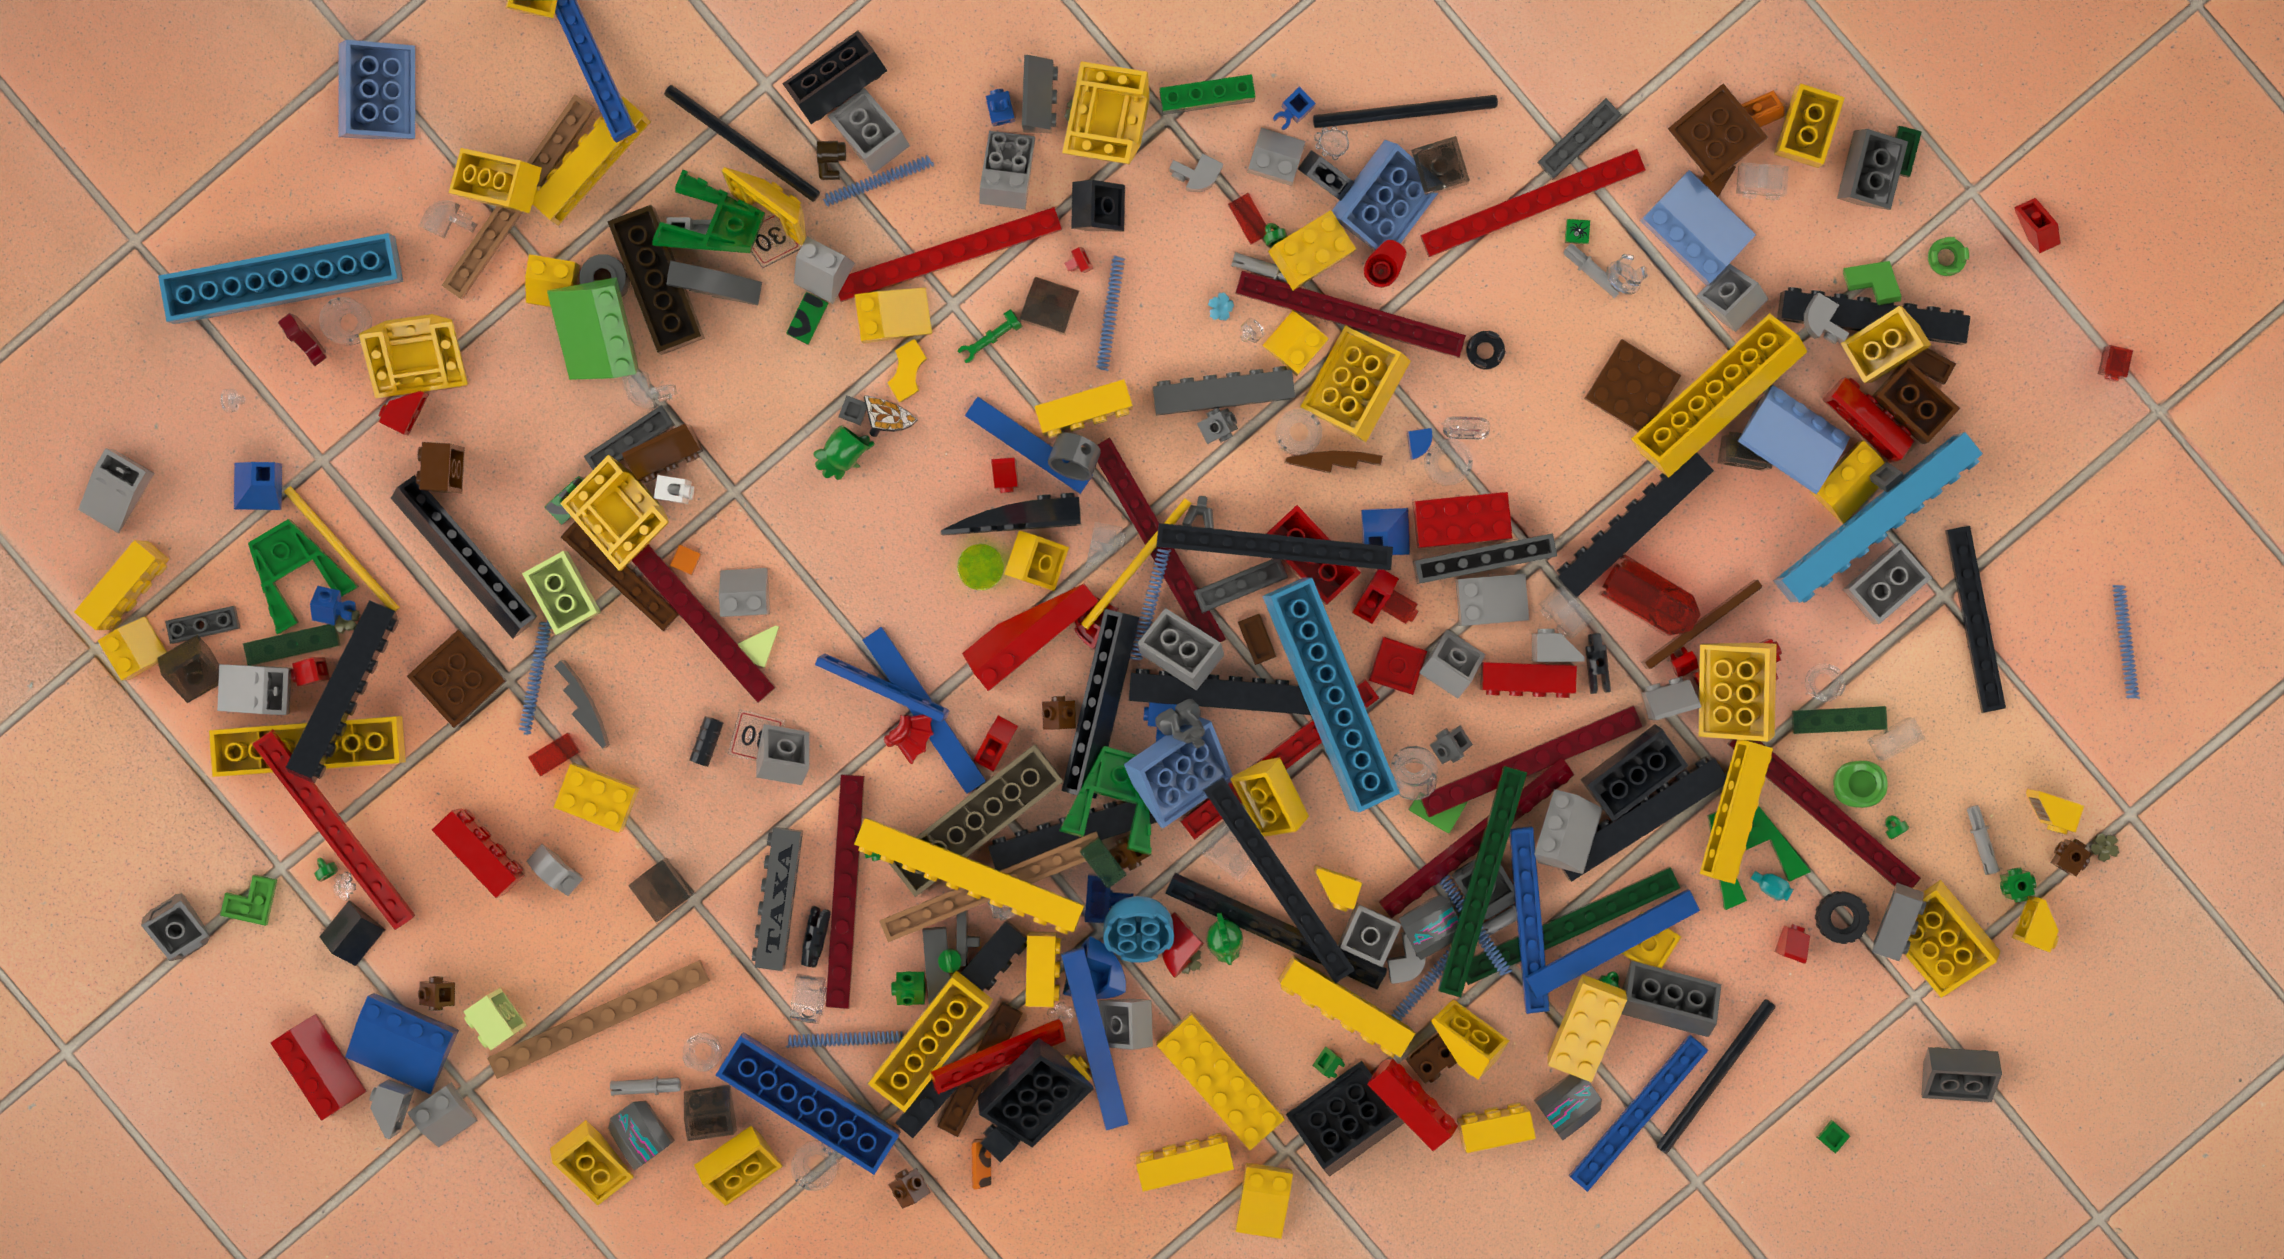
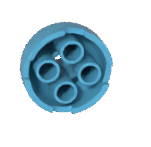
[1103,896,1174,963]

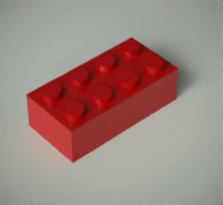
[1412,492,1513,548]
[432,808,525,898]

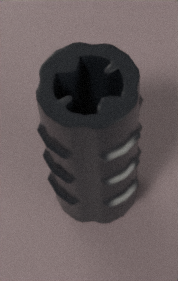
[689,716,724,767]

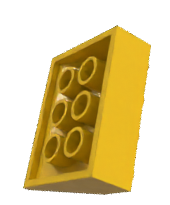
[1300,326,1411,442]
[1699,643,1776,742]
[1905,880,2001,998]

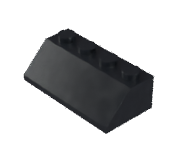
[782,30,887,124]
[1581,724,1688,822]

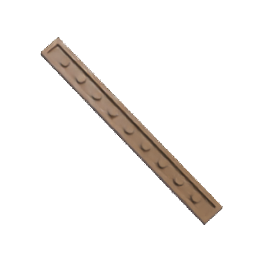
[441,94,595,300]
[879,831,1105,942]
[487,960,710,1079]

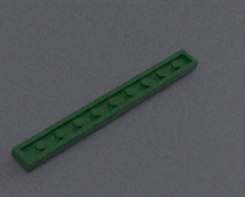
[1438,766,1527,998]
[1466,867,1680,985]

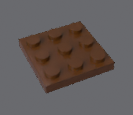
[1668,83,1768,183]
[1584,339,1681,432]
[407,629,507,728]

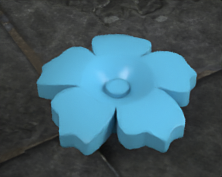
[1208,292,1234,321]

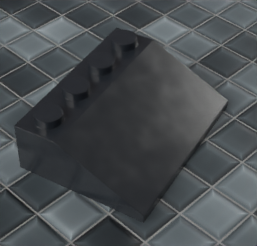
[977,1038,1094,1148]
[1286,1060,1404,1177]

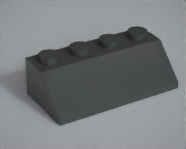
[1622,961,1722,1037]

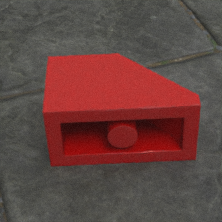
[2014,198,2061,254]
[378,391,429,436]
[991,457,1019,493]
[1352,569,1399,624]
[291,657,330,686]
[973,715,1018,772]
[1774,924,1810,964]

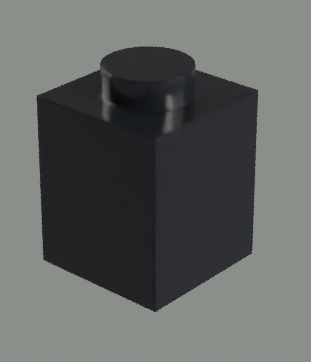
[981,1123,1021,1163]

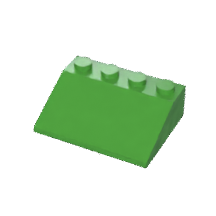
[547,277,638,380]

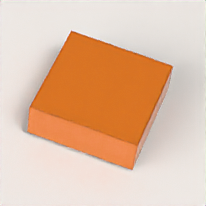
[670,544,702,575]

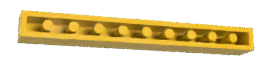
[854,818,1085,935]

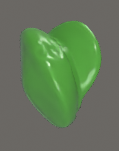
[1833,761,1888,808]

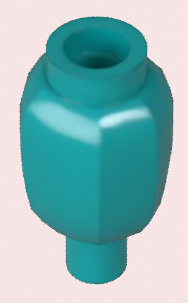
[1751,871,1794,901]

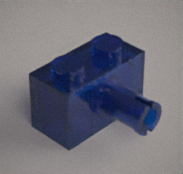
[1084,873,1134,923]

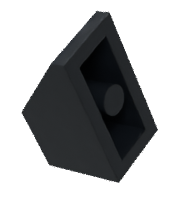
[1298,150,1354,201]

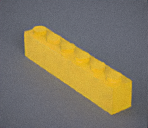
[1699,739,1773,884]

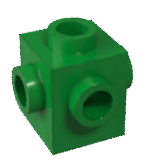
[2000,867,2036,902]
[891,971,926,1006]

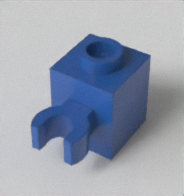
[1273,86,1316,130]
[986,89,1015,127]
[310,586,356,625]
[1143,702,1176,742]

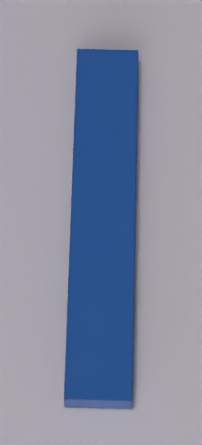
[965,396,1093,494]
[815,653,950,722]

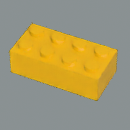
[449,148,542,214]
[1034,379,1133,438]
[74,540,170,630]
[1547,974,1627,1082]
[1136,1133,1234,1192]

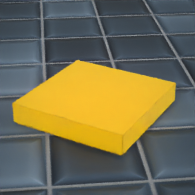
[1621,911,1681,969]

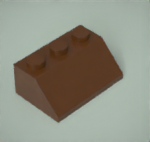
[621,423,703,483]

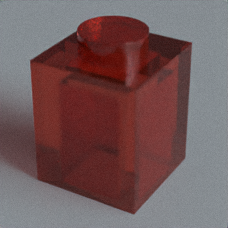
[2098,345,2133,382]
[1381,590,1419,624]

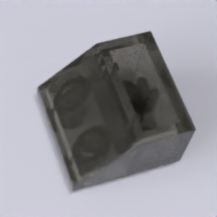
[684,1085,737,1141]

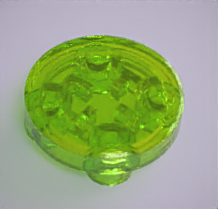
[957,544,1004,591]

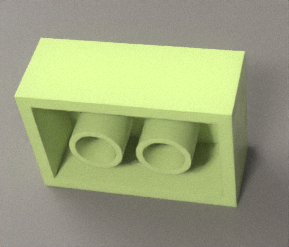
[522,551,601,635]
[463,988,527,1051]

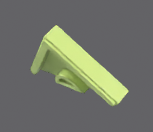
[738,626,779,667]

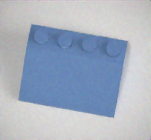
[338,40,415,139]
[1332,140,1444,250]
[1640,170,1756,285]
[1738,385,1850,494]
[1124,717,1233,828]

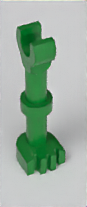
[958,309,1023,363]

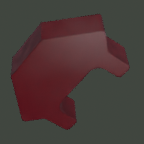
[278,313,327,366]

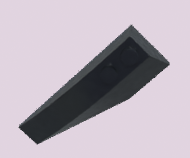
[941,493,1081,536]

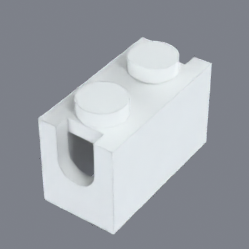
[654,475,694,504]

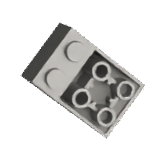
[979,131,1035,210]
[78,448,154,533]
[217,664,292,715]

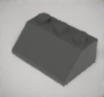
[1022,55,1058,133]
[1837,129,1908,210]
[1921,1047,2002,1102]

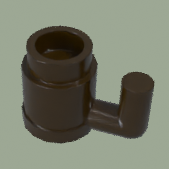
[817,141,846,180]

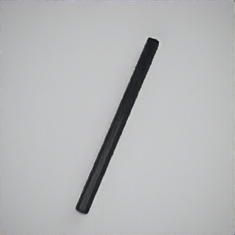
[664,85,820,202]
[1313,95,1498,128]
[1657,999,1776,1154]

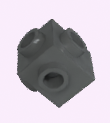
[1197,407,1238,444]
[1430,725,1473,764]

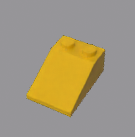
[855,287,932,344]
[1431,999,1510,1080]
[550,1120,634,1206]
[1235,1162,1293,1239]

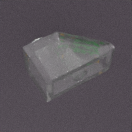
[1086,522,1126,569]

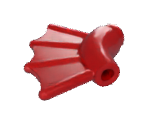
[884,714,934,764]

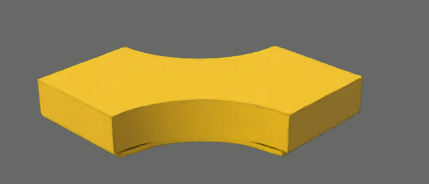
[887,339,927,403]

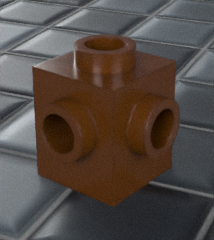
[1042,696,1076,730]
[1109,835,1151,871]
[2050,838,2091,877]
[418,976,455,1011]
[888,1168,931,1209]

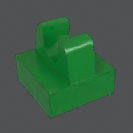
[1312,1046,1345,1079]

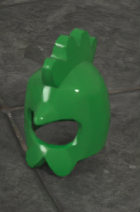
[813,425,875,480]
[1206,913,1243,965]

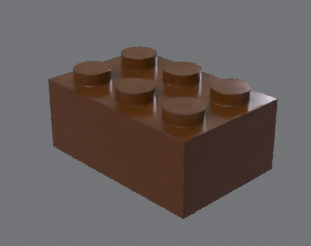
[1872,361,1960,444]
[416,442,465,494]

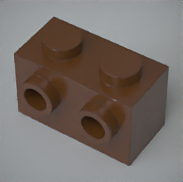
[1406,1033,1457,1083]

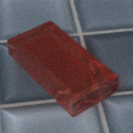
[1228,193,1266,245]
[528,732,581,777]

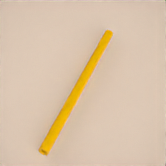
[284,486,400,612]
[1081,498,1192,630]

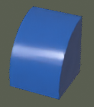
[1407,428,1432,460]

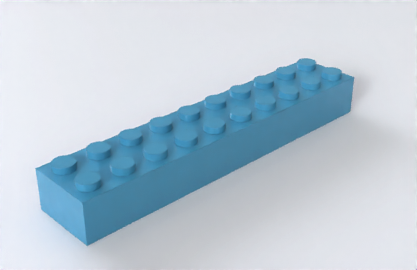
[158,233,403,324]
[1773,432,1983,603]
[1262,578,1400,813]

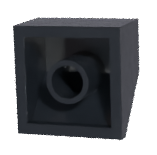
[1071,180,1125,232]

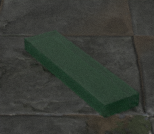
[243,624,341,666]
[1792,706,1887,734]

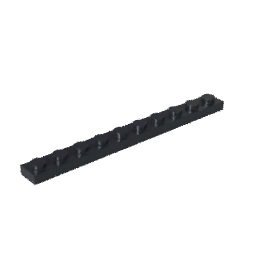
[1156,523,1393,570]
[1203,777,1355,984]
[1165,873,1387,990]

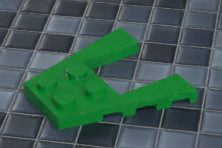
[653,170,765,253]
[248,519,359,635]
[1059,746,1152,855]
[1707,805,1811,910]

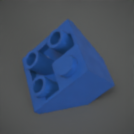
[234,462,282,510]
[1361,508,1410,555]

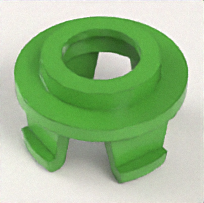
[1928,237,1969,276]

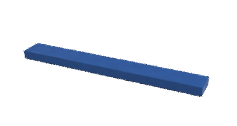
[555,0,637,143]
[862,627,986,794]
[1509,826,1550,1014]
[1525,889,1700,999]
[1060,947,1129,1131]
[1569,1034,1709,1192]

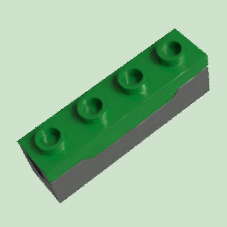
[1159,74,1256,115]

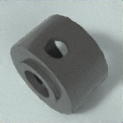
[580,254,630,297]
[1048,433,1101,481]

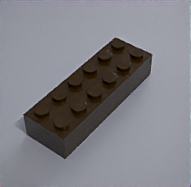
[607,205,705,355]

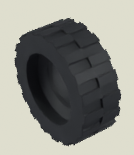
[1815,891,1870,944]

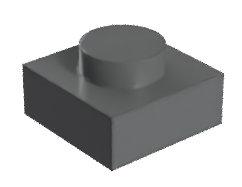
[838,395,867,426]
[1869,462,1904,492]

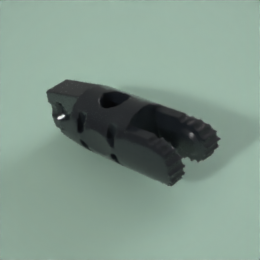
[1585,633,1611,694]
[801,906,831,968]

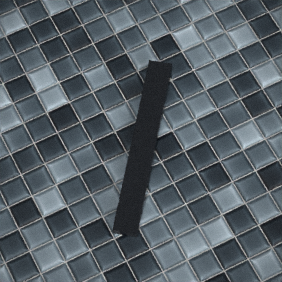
[1945,525,2006,713]

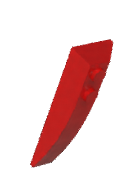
[962,583,1099,691]

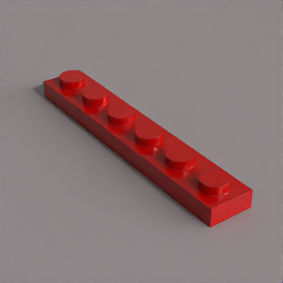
[931,1019,1066,1094]

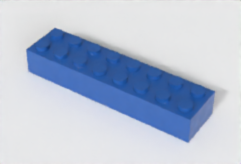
[716,1032,901,1175]

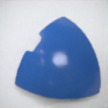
[1063,936,1126,999]

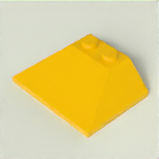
[1062,61,1150,165]
[721,167,806,246]
[359,314,468,398]
[560,455,669,571]

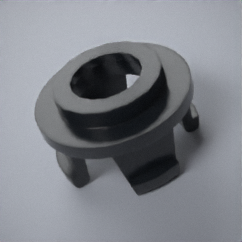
[1466,331,1506,370]

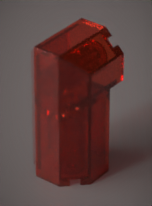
[1599,555,1701,636]

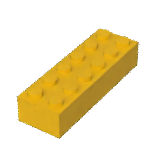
[532,96,651,226]
[1278,955,1415,1058]
[868,971,993,1113]
[1156,1012,1285,1150]

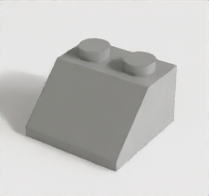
[1247,127,1306,186]
[794,236,855,304]
[1696,263,1768,332]
[719,568,770,617]
[1419,629,1486,699]
[1532,629,1585,662]
[1641,677,1701,720]
[756,724,809,785]
[1099,999,1153,1050]
[369,1079,415,1139]
[407,1082,478,1147]

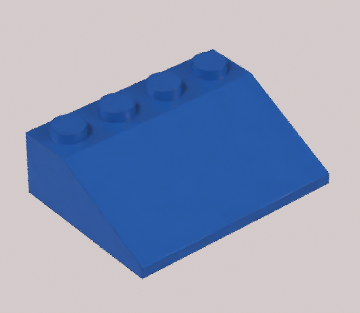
[345,993,459,1095]

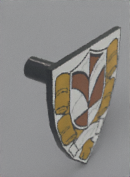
[864,395,918,437]

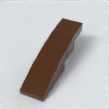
[1284,451,1383,474]

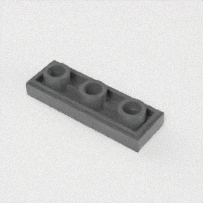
[165,606,240,644]

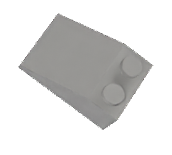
[828,88,910,174]
[1455,574,1529,626]

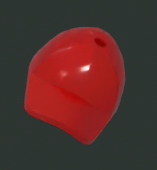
[1364,240,1407,288]

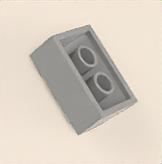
[1534,789,1603,874]

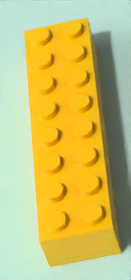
[1631,313,1808,478]
[209,716,406,777]

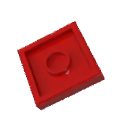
[1368,637,1427,695]

